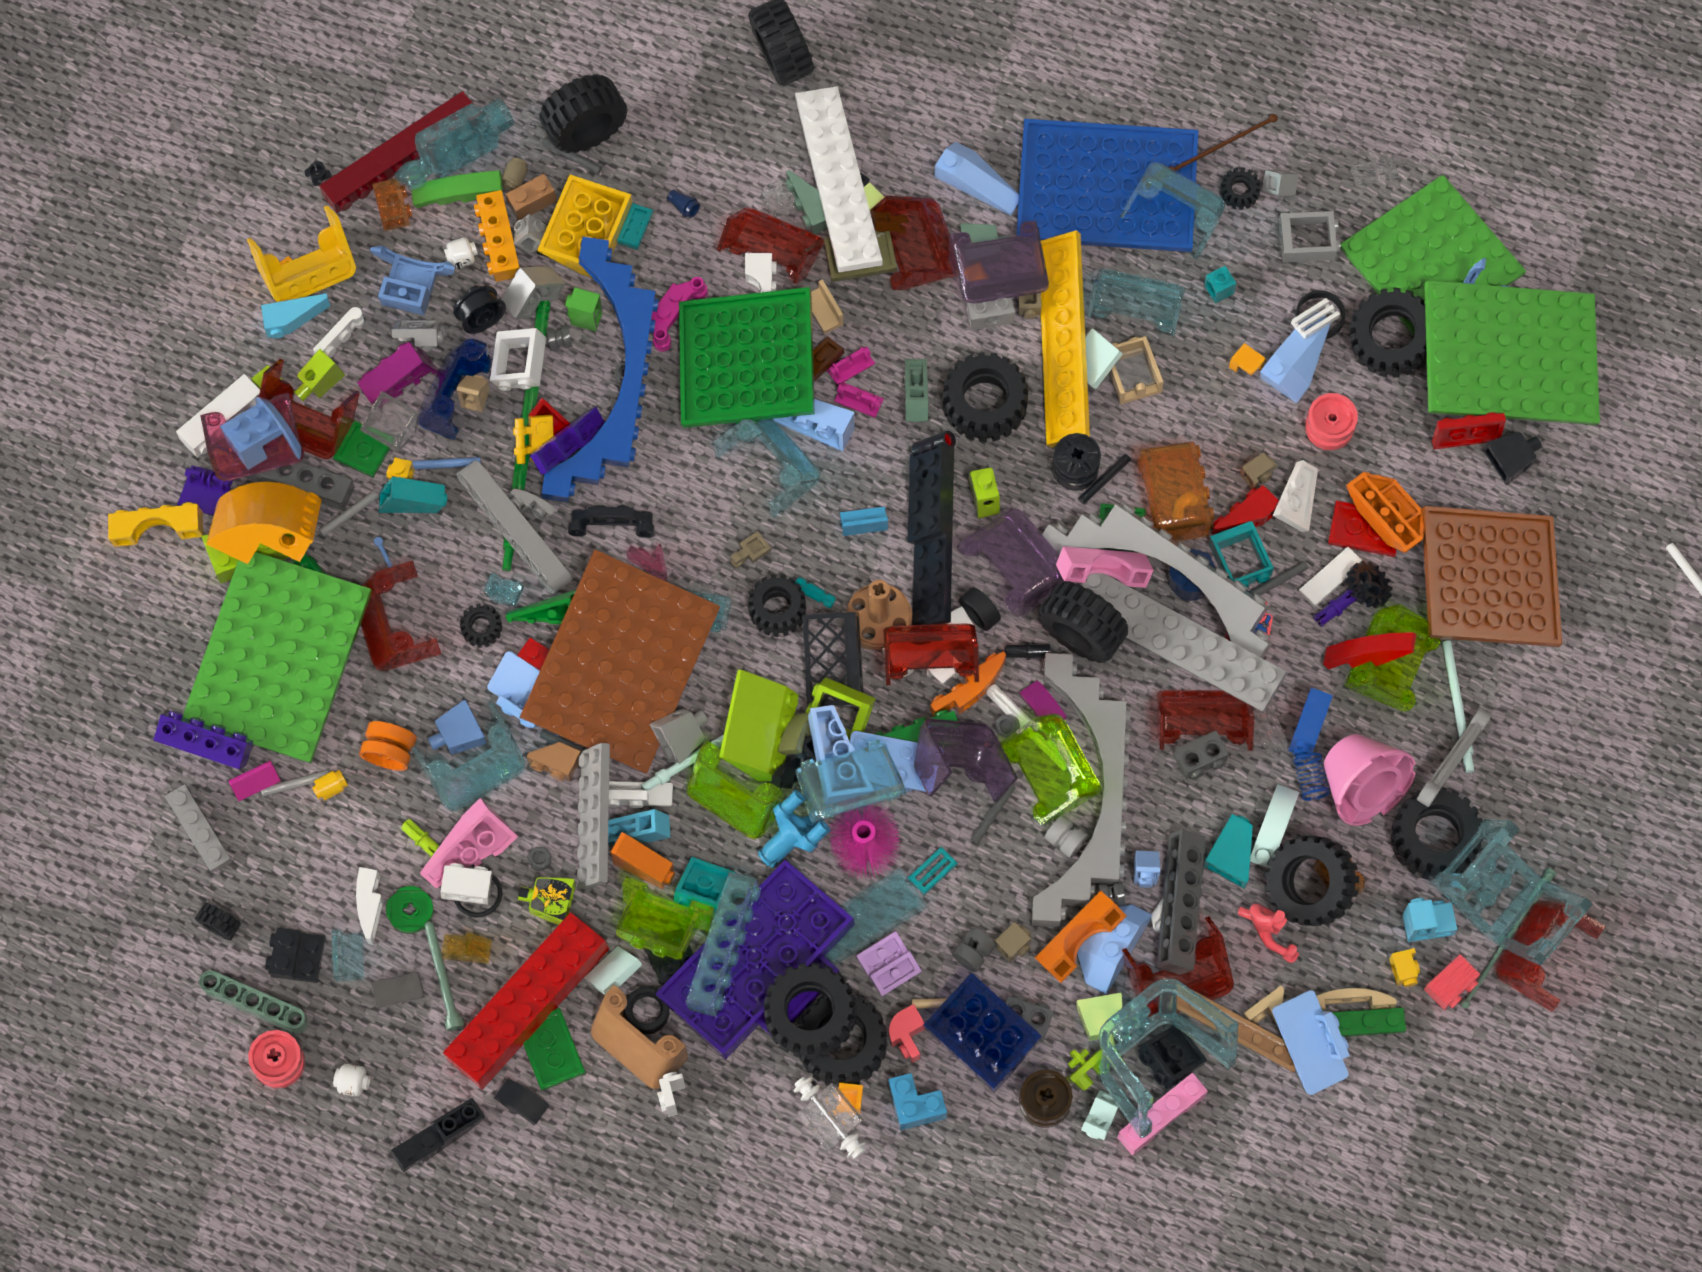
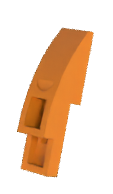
[930,651,1006,717]

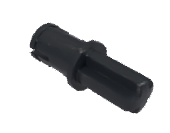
[1004,642,1051,660]

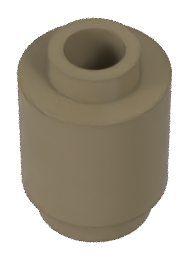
[501,158,528,191]

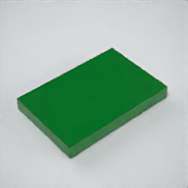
[523,1008,586,1091]

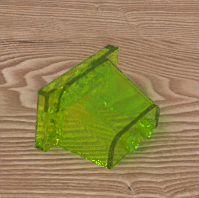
[616,876,714,960]

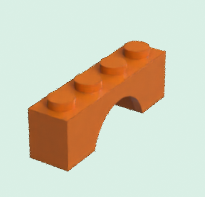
[1035,891,1127,983]

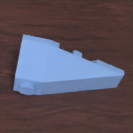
[935,142,1019,216]

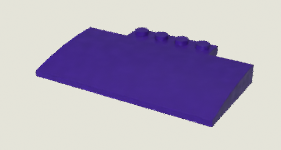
[655,860,855,1060]

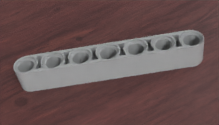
[456,460,572,594]

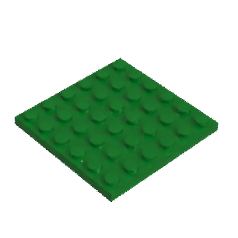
[679,287,815,428]

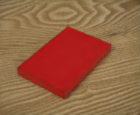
[1328,500,1397,557]

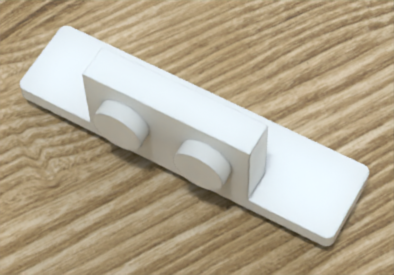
[579,781,673,808]

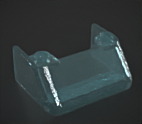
[1119,162,1225,259]
[1087,269,1186,336]
[714,419,820,519]
[411,702,526,812]

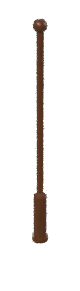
[1141,114,1278,190]

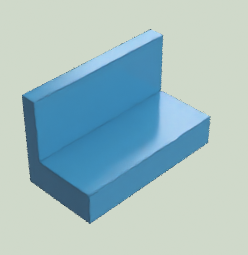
[840,506,888,536]

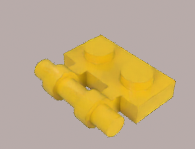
[513,415,553,464]

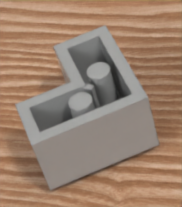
[501,266,566,319]

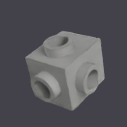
[514,214,546,254]

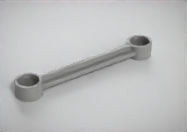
[1416,708,1492,807]

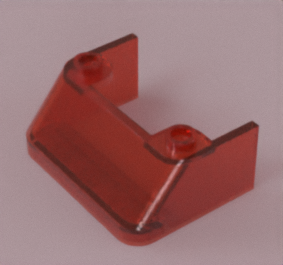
[717,207,824,284]
[259,359,360,459]
[361,561,441,671]
[883,623,979,685]
[1157,690,1254,751]
[1495,901,1606,1012]
[1122,916,1234,1021]

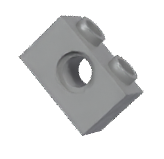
[966,293,1015,331]

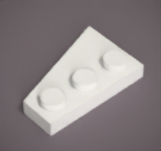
[1273,460,1318,532]

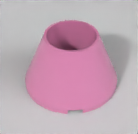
[1324,734,1416,826]

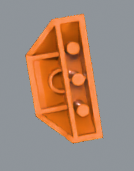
[1346,472,1424,553]

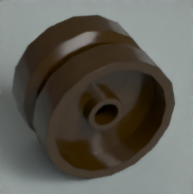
[1019,1069,1073,1128]

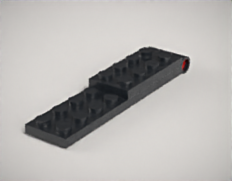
[908,430,956,632]

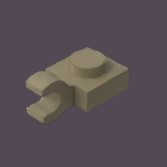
[731,531,771,569]

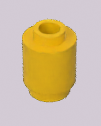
[312,770,348,801]

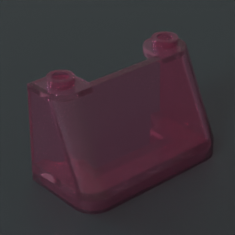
[200,393,304,481]

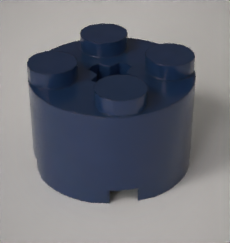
[1168,549,1215,601]

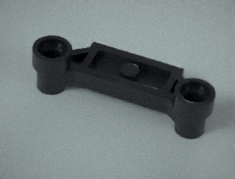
[568,505,655,538]

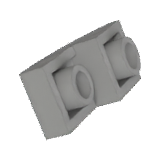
[507,489,556,522]

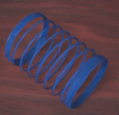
[1293,752,1330,801]

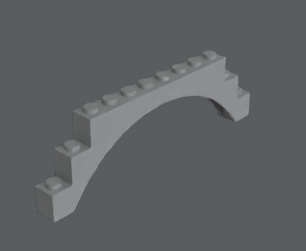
[1034,503,1273,659]
[1032,653,1131,927]

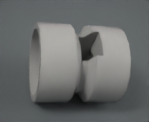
[1044,815,1089,859]

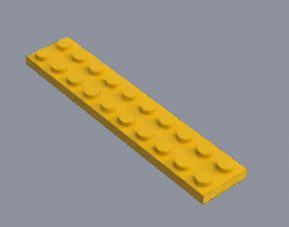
[1038,230,1090,448]

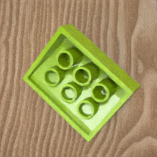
[719,670,799,781]

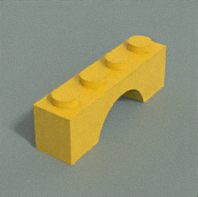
[108,502,203,547]

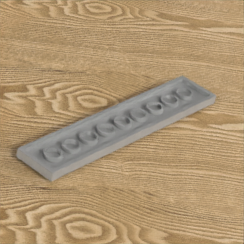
[1081,573,1288,713]

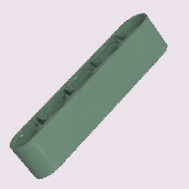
[199,970,308,1034]

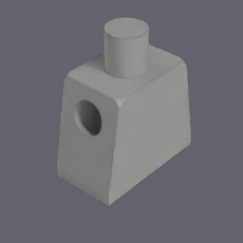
[649,710,708,764]

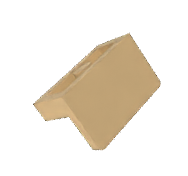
[811,279,843,334]

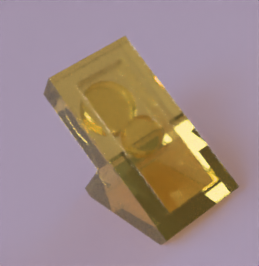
[442,932,492,964]

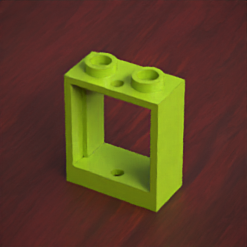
[805,677,876,741]

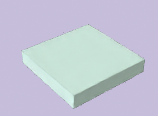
[1085,328,1123,389]
[584,946,642,995]

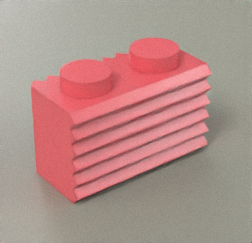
[1424,955,1480,1010]

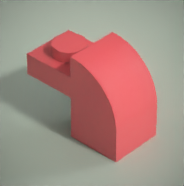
[889,1004,925,1063]

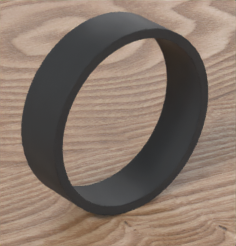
[1295,290,1345,339]

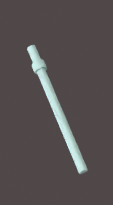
[1442,641,1474,773]
[641,734,724,791]

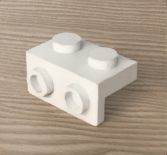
[657,1072,685,1117]

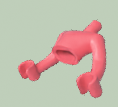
[1238,904,1299,963]

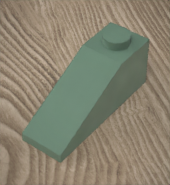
[905,359,928,422]

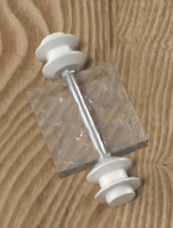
[794,1076,866,1159]

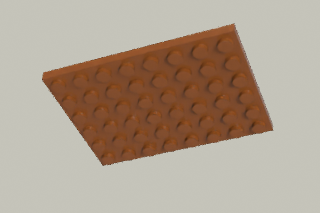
[519,549,720,774]

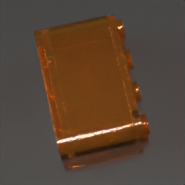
[1137,441,1214,542]

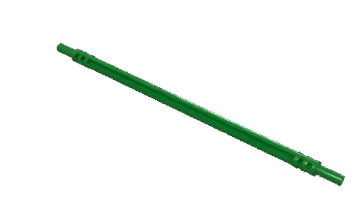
[502,288,551,572]

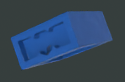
[1288,688,1333,759]

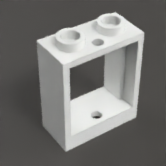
[490,328,546,391]

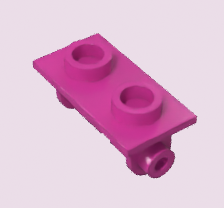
[826,346,875,386]
[834,382,884,418]

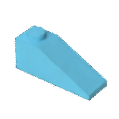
[261,293,330,339]
[608,809,670,845]

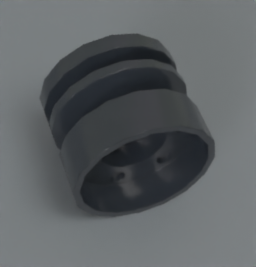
[1052,433,1101,491]

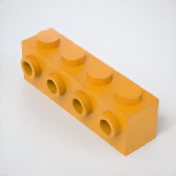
[473,190,520,282]

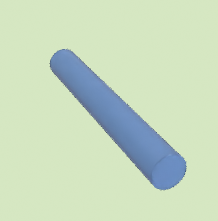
[413,457,481,470]

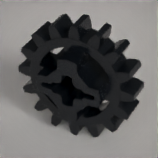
[1345,560,1393,609]

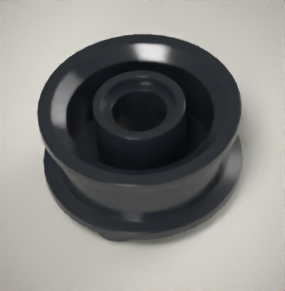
[453,285,506,334]

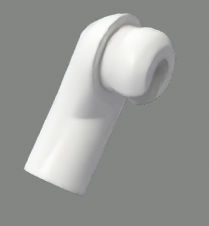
[1151,898,1163,933]

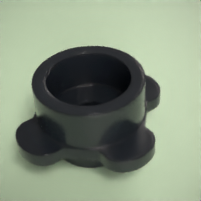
[305,162,331,186]

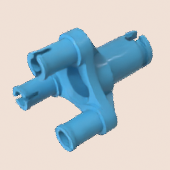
[758,790,831,868]

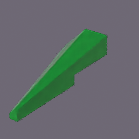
[505,590,576,624]

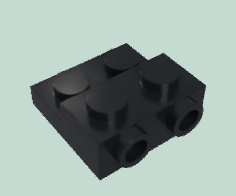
[265,927,326,983]
[1138,1023,1207,1089]

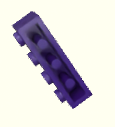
[153,710,253,769]

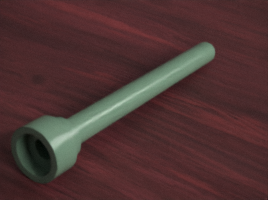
[424,921,465,1032]

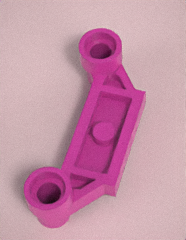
[652,277,708,352]

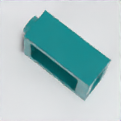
[1208,521,1274,588]

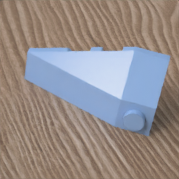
[1260,311,1331,404]

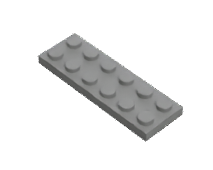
[577,743,610,889]

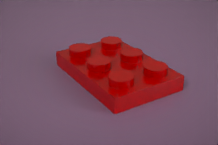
[1432,412,1506,450]

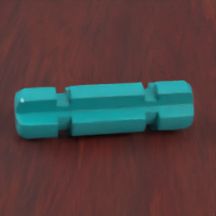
[795,577,836,608]

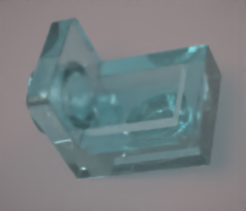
[483,573,524,606]

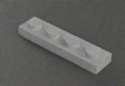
[165,784,231,873]

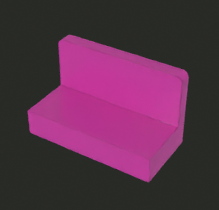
[229,760,280,802]

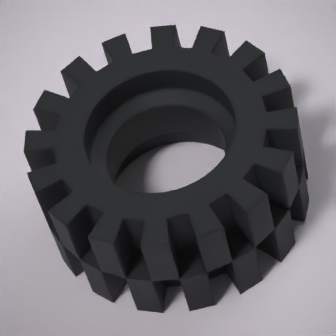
[1220,167,1261,210]
[460,603,502,648]
[195,902,241,941]

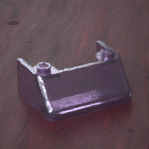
[914,718,1018,802]

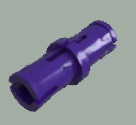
[1313,590,1357,627]

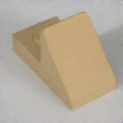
[1243,986,1284,1026]

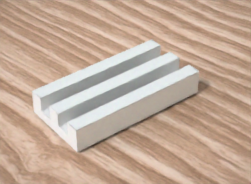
[1291,298,1340,339]

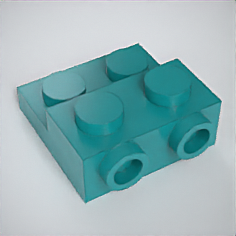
[673,857,735,918]

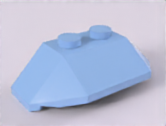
[1077,904,1152,995]

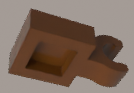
[870,211,909,233]

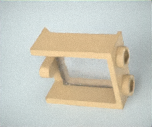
[1109,336,1163,404]

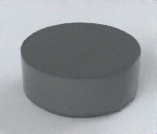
[995,714,1020,738]
[528,847,552,871]

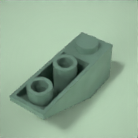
[784,170,828,235]

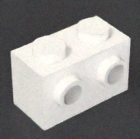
[441,863,492,905]

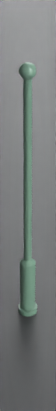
[1460,868,1557,1009]

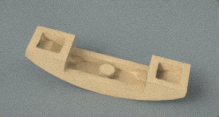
[1316,988,1397,1011]

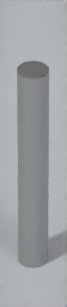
[318,490,379,537]
[261,770,329,797]

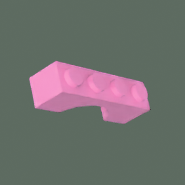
[1056,546,1154,588]
[1117,1073,1208,1156]

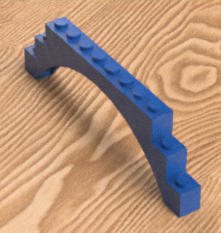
[542,237,659,502]

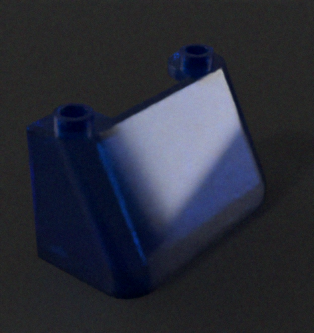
[417,339,492,440]

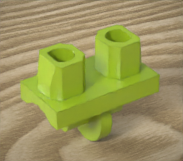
[1066,1049,1110,1091]

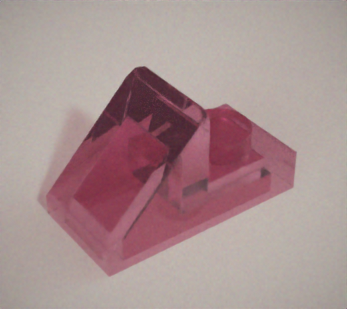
[626,543,668,581]

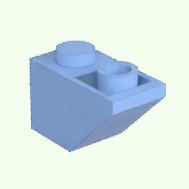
[1133,850,1160,888]

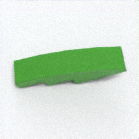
[411,171,503,208]

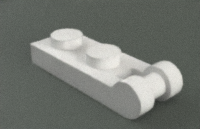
[313,307,364,358]

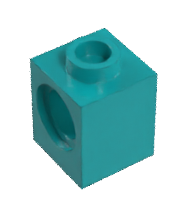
[1204,266,1237,303]

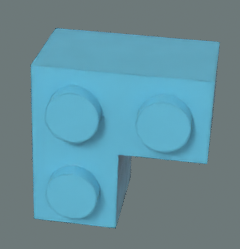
[1402,898,1457,942]

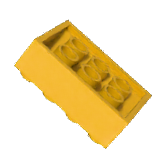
[538,175,632,278]

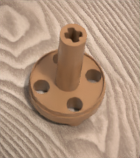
[846,580,912,650]

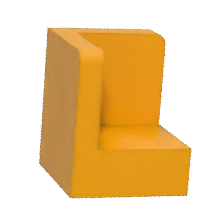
[1229,343,1266,375]
[837,1083,863,1115]

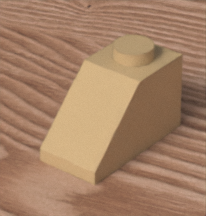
[456,375,490,412]

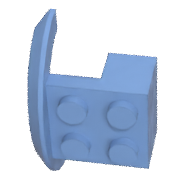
[370,245,455,316]
[220,397,301,470]

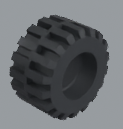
[748,574,806,637]

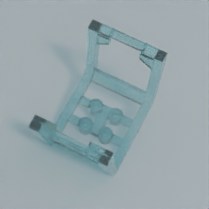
[1433,819,1593,966]
[1099,979,1239,1138]

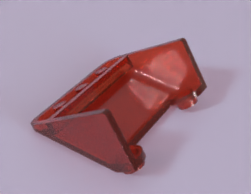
[870,196,961,290]

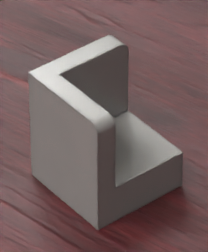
[1262,170,1299,196]

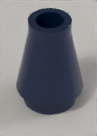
[667,190,700,218]

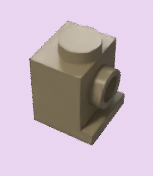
[1018,283,1041,319]
[1240,452,1277,489]

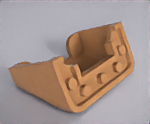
[591,985,688,1089]

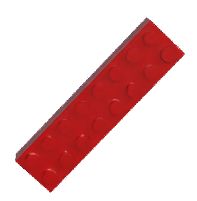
[443,912,609,1090]

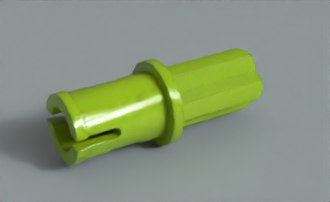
[401,819,440,857]

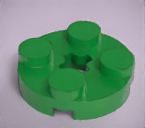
[386,886,434,934]

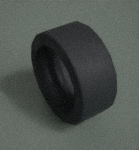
[959,587,1001,631]
[624,987,670,1034]

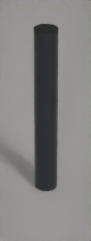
[1078,454,1131,505]

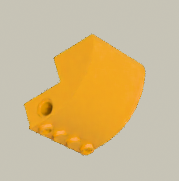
[206,482,322,564]

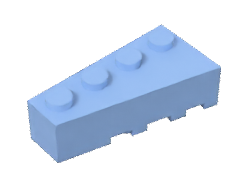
[770,399,855,451]
[808,705,874,805]

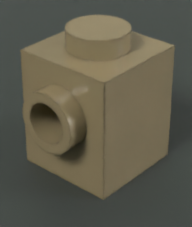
[994,922,1031,963]

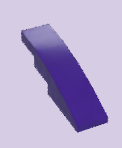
[530,407,605,475]

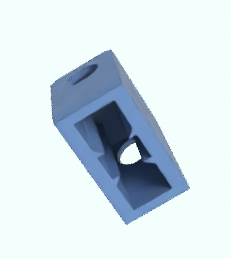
[427,700,486,755]

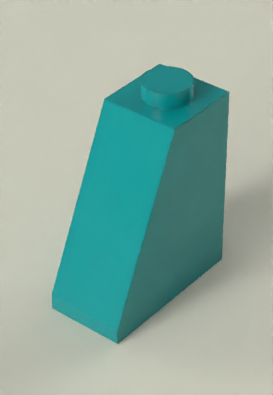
[378,476,447,513]
[1203,814,1253,889]

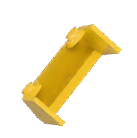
[247,205,356,302]

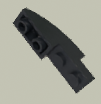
[390,1098,485,1172]

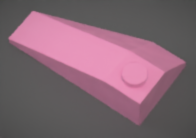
[420,798,518,888]

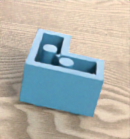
[888,1073,947,1131]

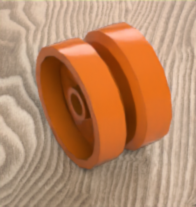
[359,721,417,771]

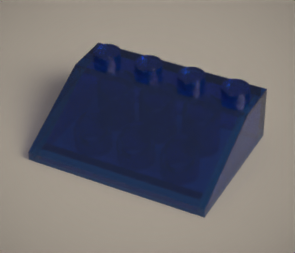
[923,972,1042,1093]

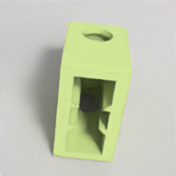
[1076,993,1123,1052]

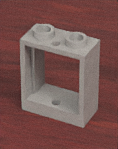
[1279,211,1341,262]

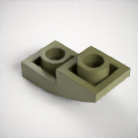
[778,713,811,755]

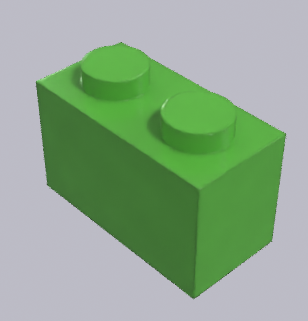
[565,287,603,332]

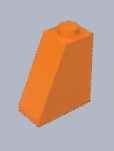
[611,832,675,889]

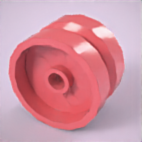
[1305,393,1358,450]
[248,1030,305,1089]

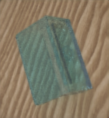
[332,930,364,982]

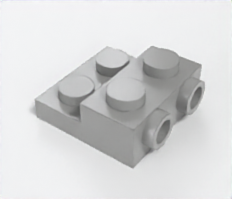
[392,320,446,350]

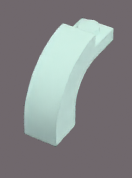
[1250,784,1299,869]

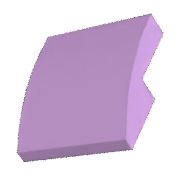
[855,931,922,996]

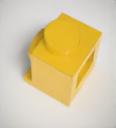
[387,457,415,481]
[1389,948,1420,987]

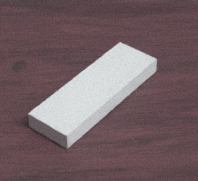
[1299,547,1362,608]

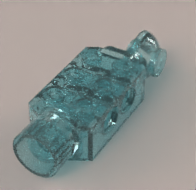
[395,99,514,190]

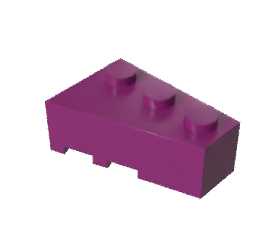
[357,342,439,407]

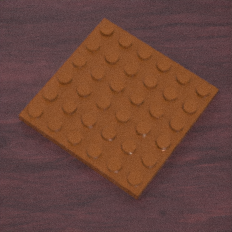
[1421,506,1562,647]

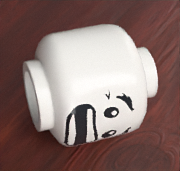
[444,237,478,269]

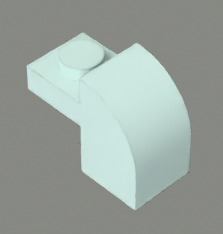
[1081,1090,1122,1140]

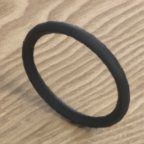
[454,874,503,917]

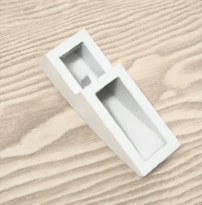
[356,867,384,945]

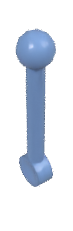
[374,537,398,578]

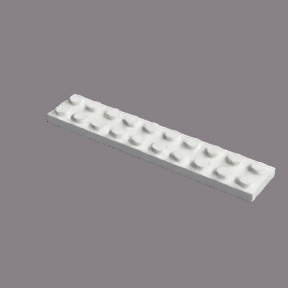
[795,86,882,272]

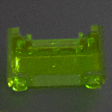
[1346,604,1441,712]
[997,714,1101,826]
[686,740,784,839]

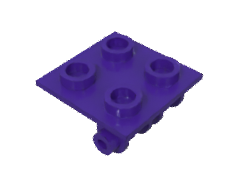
[177,465,234,516]

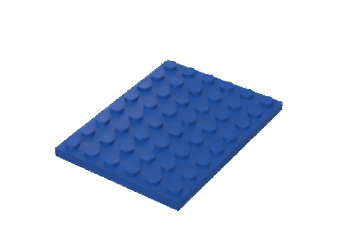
[1016,119,1198,252]

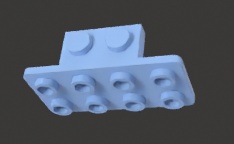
[488,651,558,736]
[850,731,943,795]
[1272,990,1350,1095]

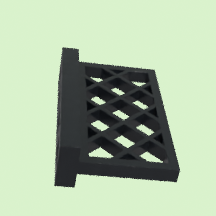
[802,612,864,707]

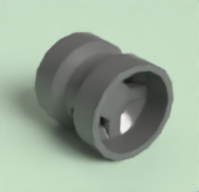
[546,325,572,351]
[1098,883,1125,906]

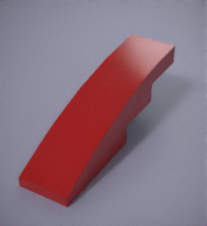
[1323,632,1417,670]

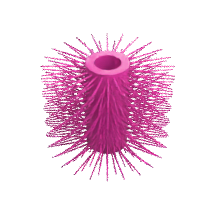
[829,801,900,879]

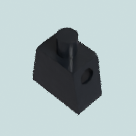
[1483,432,1542,485]

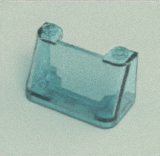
[795,740,906,824]

